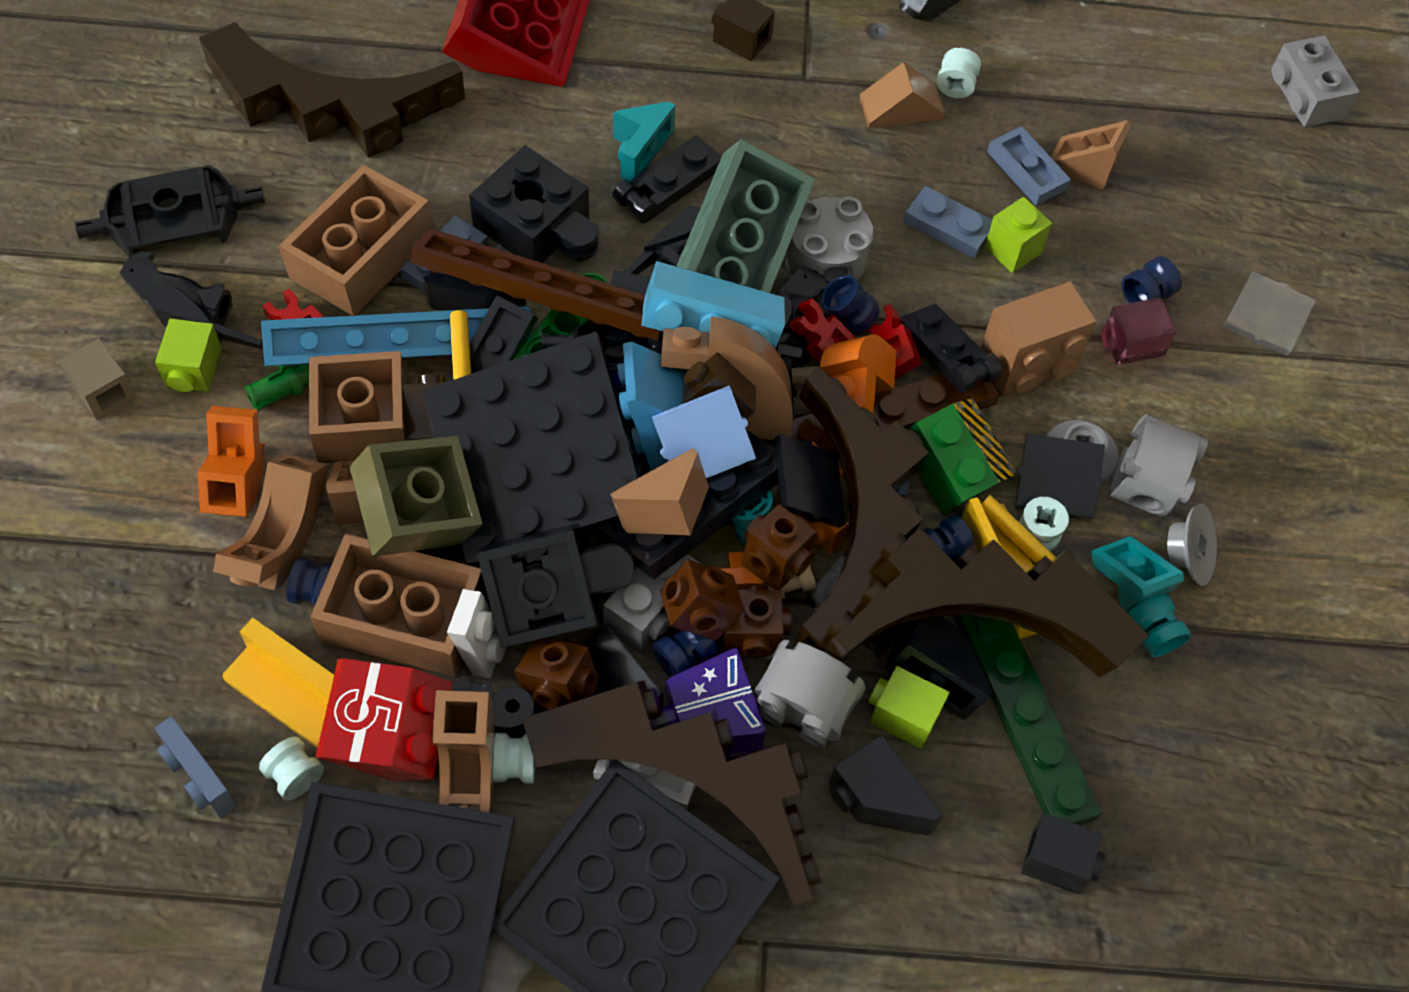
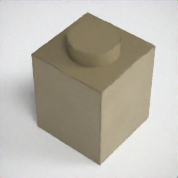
[58,338,137,420]

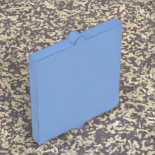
[652,386,756,478]

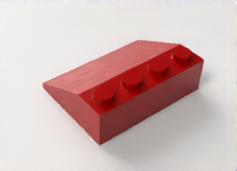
[441,0,589,87]

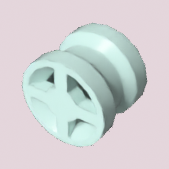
[936,48,981,99]
[1019,497,1069,551]
[493,733,536,784]
[259,736,325,801]

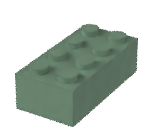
[676,139,815,293]

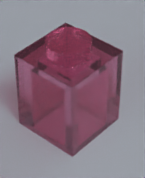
[1102,298,1176,365]

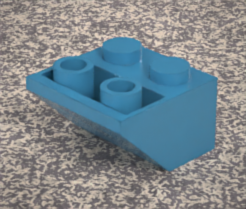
[617,342,689,471]

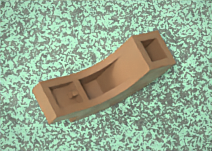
[661,316,793,440]
[213,454,329,591]
[433,690,495,813]

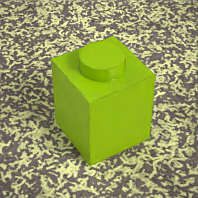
[984,197,1053,274]
[155,318,222,392]
[868,666,950,750]

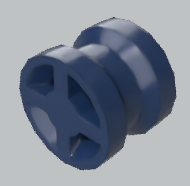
[286,557,332,607]

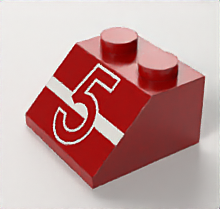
[315,659,453,783]

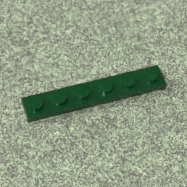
[954,615,1102,825]

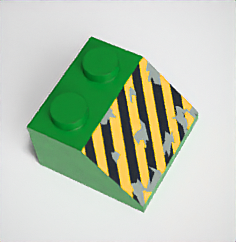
[909,398,1017,515]

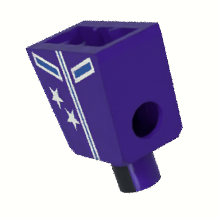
[656,648,766,753]

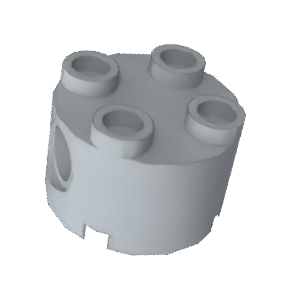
[786,196,873,284]
[1110,414,1208,518]
[753,640,866,749]

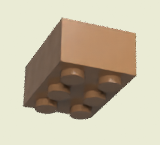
[278,164,435,316]
[310,534,486,677]

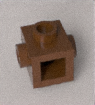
[741,504,816,590]
[660,559,745,640]
[722,585,791,658]
[515,637,598,710]

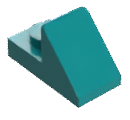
[613,101,675,180]
[1091,536,1184,613]

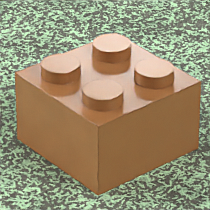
[980,281,1097,397]
[309,351,408,462]

